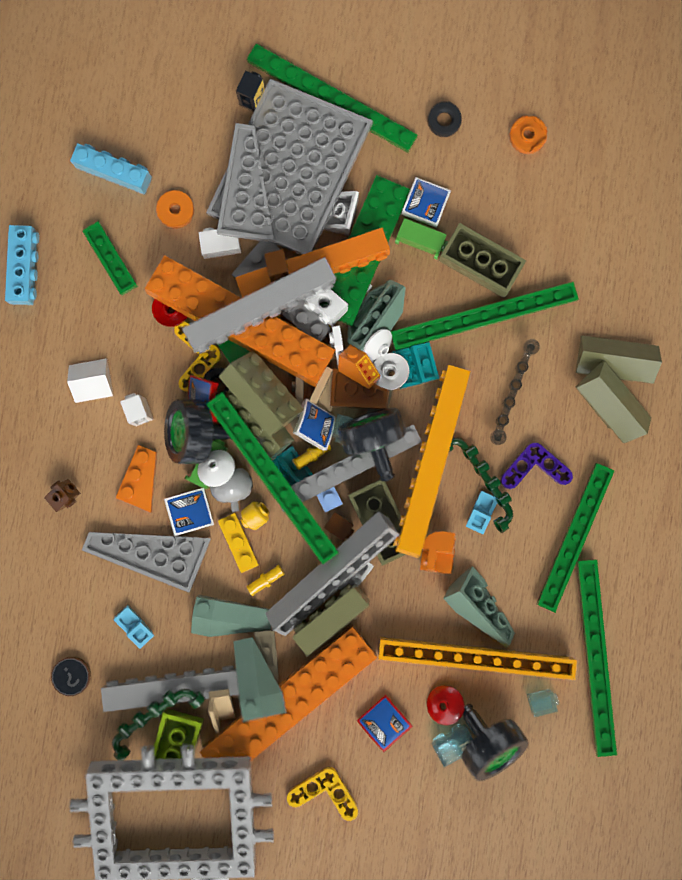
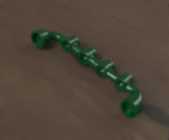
[448,437,513,533]
[112,689,206,761]

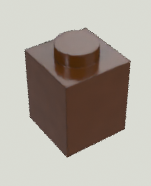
[264,249,289,282]
[324,512,355,541]

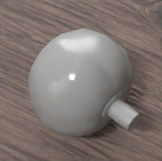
[210,468,253,512]

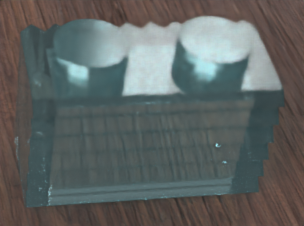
[432,724,473,767]

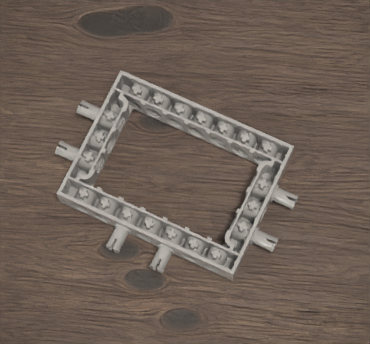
[70,744,274,880]

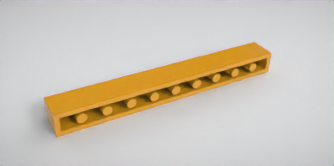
[393,365,471,558]
[378,637,577,680]

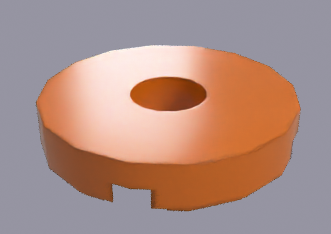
[509,116,547,154]
[156,190,195,229]

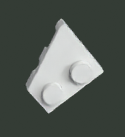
[329,326,343,366]

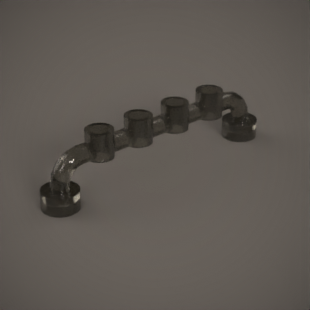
[490,339,540,445]

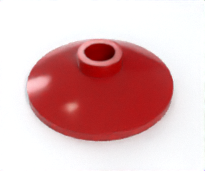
[152,299,187,327]
[427,685,465,725]

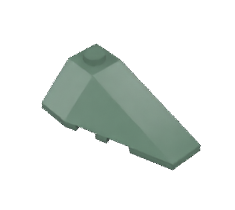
[443,566,515,647]
[191,595,271,637]
[233,637,286,722]

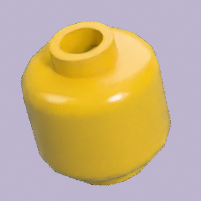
[240,501,270,530]

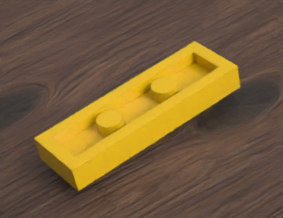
[218,513,259,573]

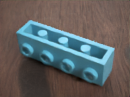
[70,143,152,195]
[5,225,39,305]

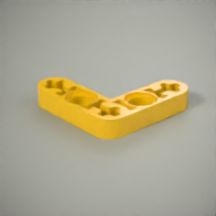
[174,322,221,393]
[287,767,358,821]

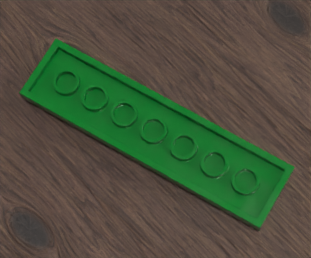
[319,175,411,326]

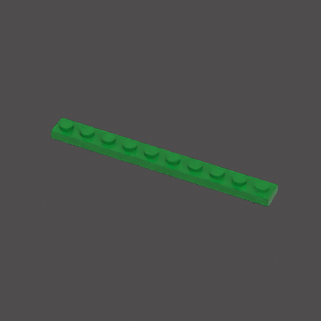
[247,44,418,153]
[391,282,579,351]
[207,393,339,564]
[577,559,617,757]

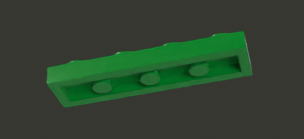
[82,221,138,296]

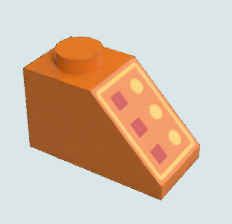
[338,345,381,389]

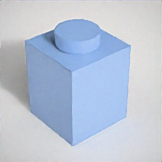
[317,487,342,513]

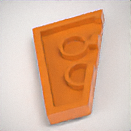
[115,445,157,513]

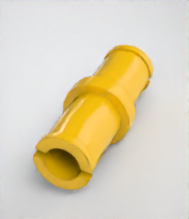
[293,445,331,470]
[246,565,285,596]

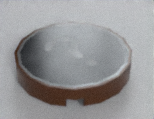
[51,657,91,696]

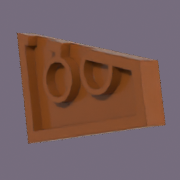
[330,368,389,409]

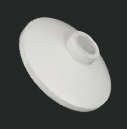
[363,329,392,363]
[373,353,409,390]
[198,450,235,487]

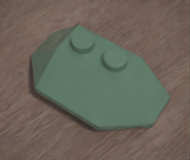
[347,279,406,351]

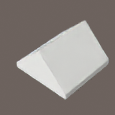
[324,191,359,236]
[67,359,113,403]

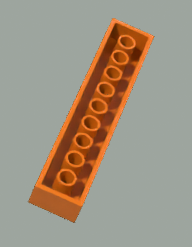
[145,255,336,388]
[199,624,377,761]

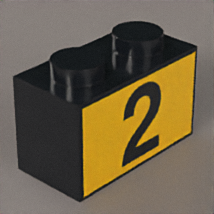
[236,70,265,112]

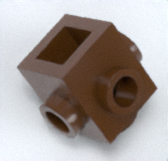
[44,479,81,512]

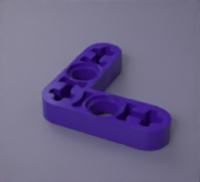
[500,443,573,489]

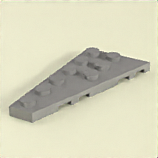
[217,123,274,243]
[232,241,331,342]
[82,532,211,593]

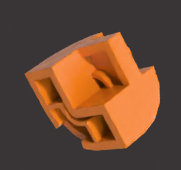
[420,531,456,575]

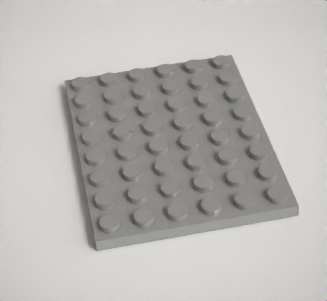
[206,79,373,255]

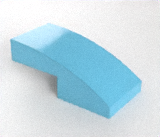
[466,490,497,534]
[113,605,154,649]

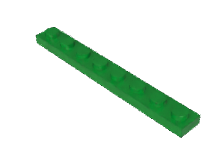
[536,463,615,613]

